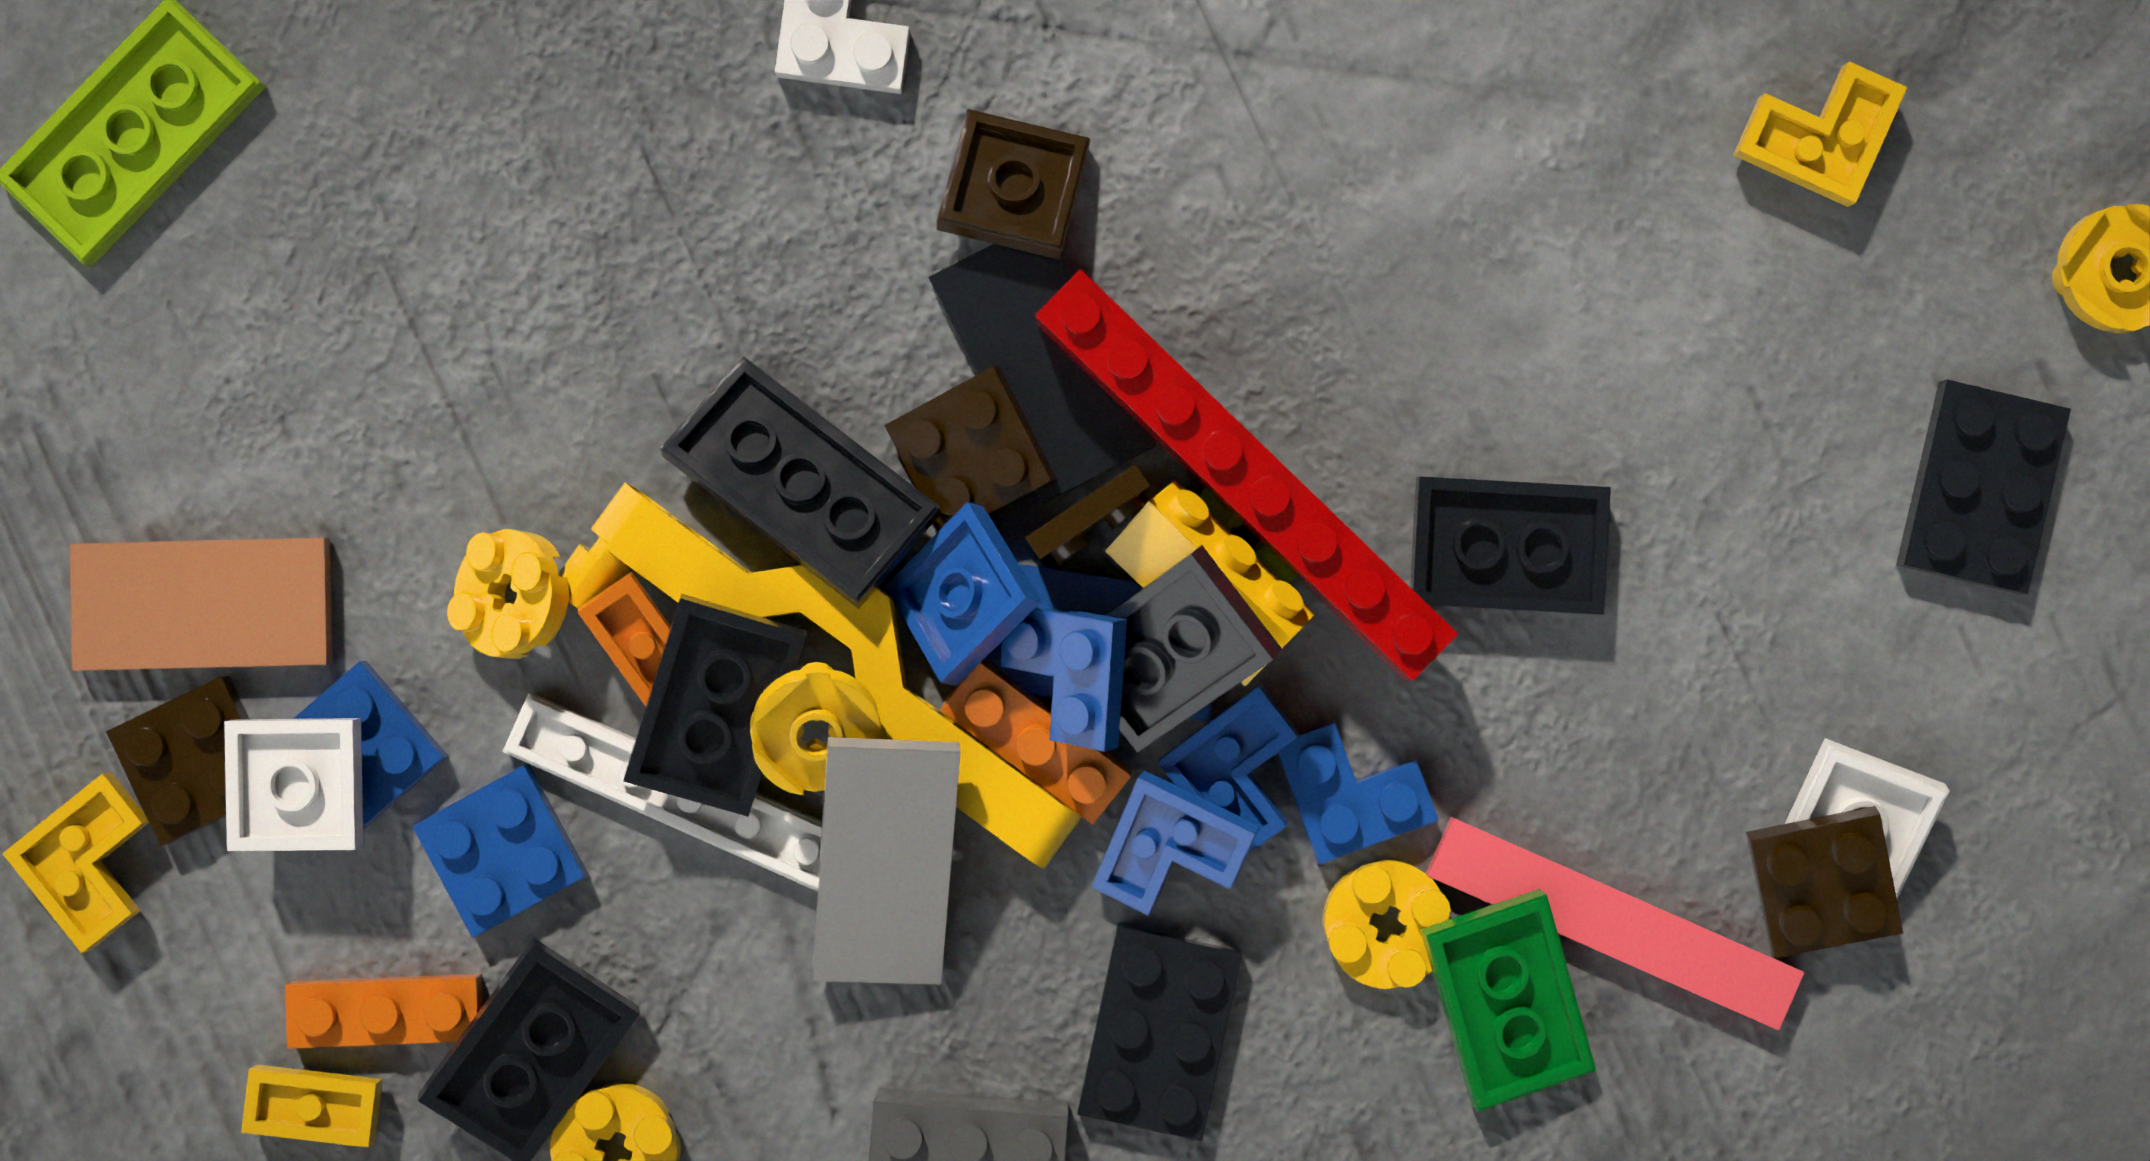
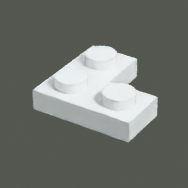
[775,0,911,94]

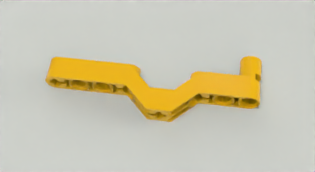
[558,482,1082,869]

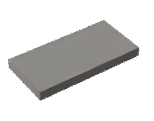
[813,737,960,985]

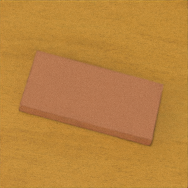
[70,538,333,671]

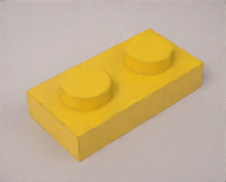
[241,1064,383,1147]

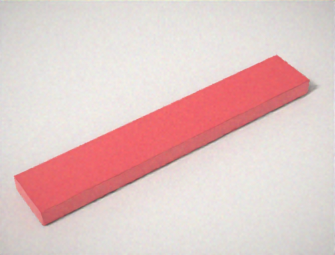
[1426,816,1805,1030]

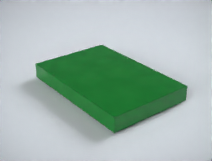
[1420,889,1597,1112]

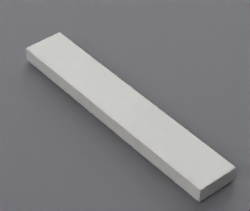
[502,693,822,891]

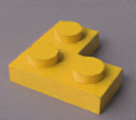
[1733,61,1907,207]
[2,772,149,954]

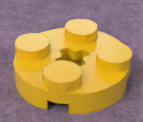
[2052,204,2150,334]
[447,529,569,659]
[750,662,882,795]
[1322,859,1451,989]
[550,1082,681,1161]

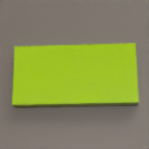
[0,0,267,267]

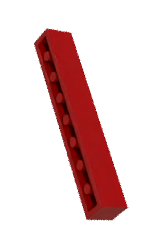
[1035,269,1458,681]

